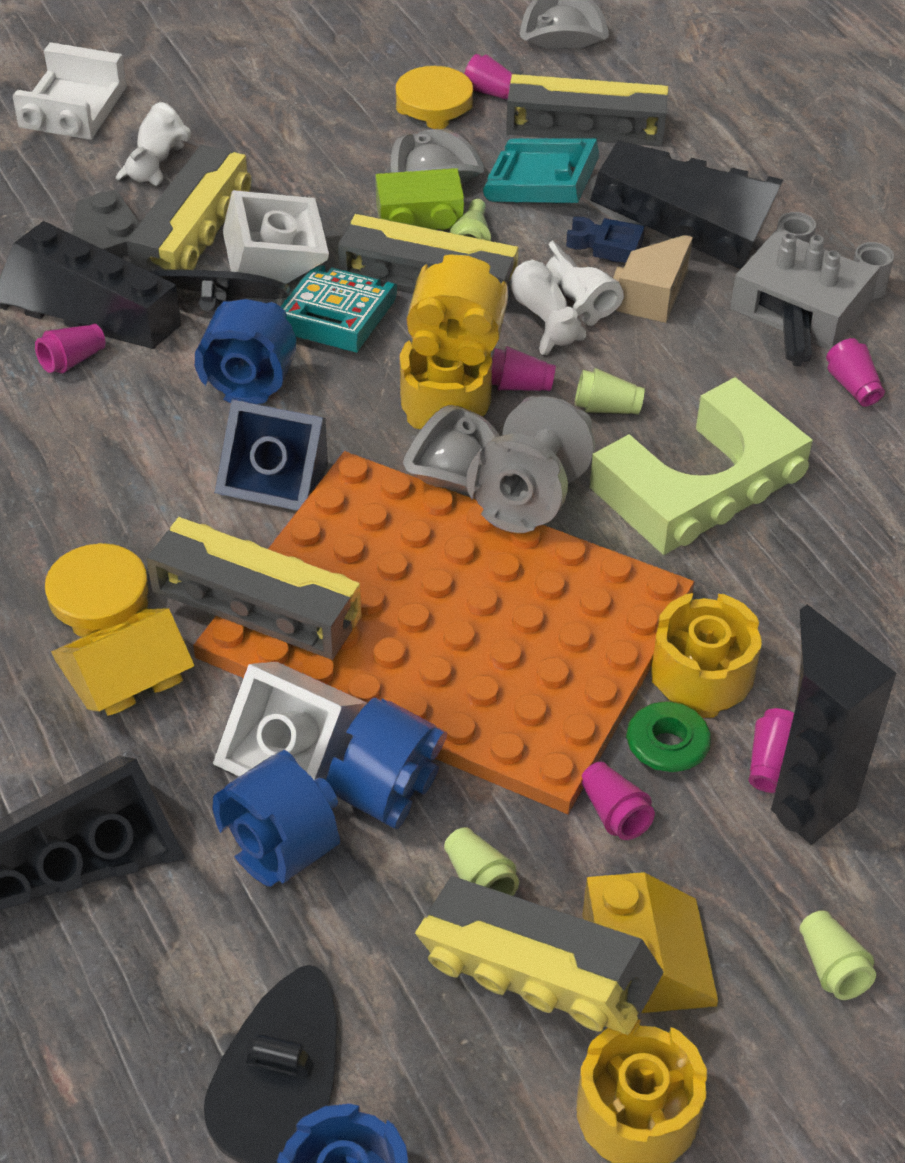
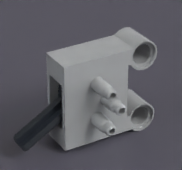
[730,212,894,367]

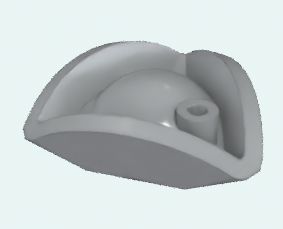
[520,0,609,48]
[391,129,484,185]
[403,405,500,499]

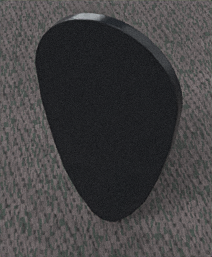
[149,270,290,315]
[204,965,337,1163]

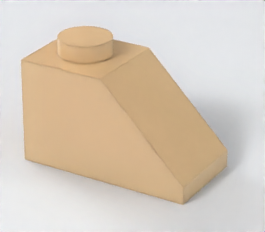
[613,235,693,323]

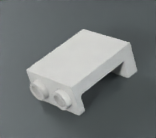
[13,42,127,140]

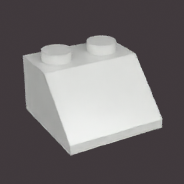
[223,190,329,284]
[213,662,367,780]

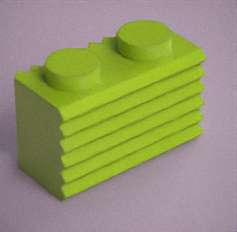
[375,168,464,231]

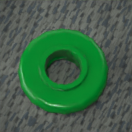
[626,701,711,772]

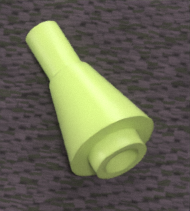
[450,199,491,241]

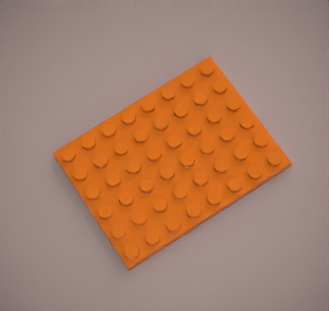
[193,451,694,814]

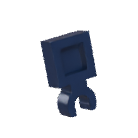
[566,216,645,263]

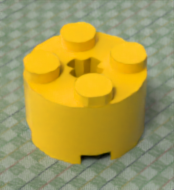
[407,254,508,366]
[400,340,492,429]
[651,593,762,718]
[576,1019,707,1163]

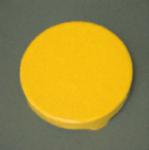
[396,66,473,129]
[45,543,148,637]

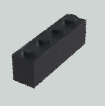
[590,140,783,269]
[0,221,181,349]
[771,604,897,845]
[0,756,185,910]

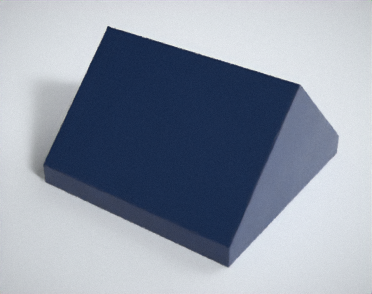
[214,399,328,511]

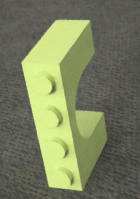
[589,377,813,555]

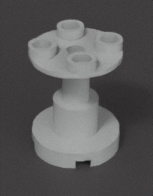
[466,396,595,533]

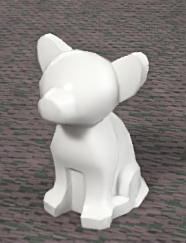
[115,102,191,186]
[546,240,624,326]
[509,260,586,356]

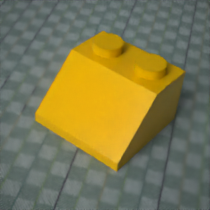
[51,608,195,716]
[582,872,718,1014]

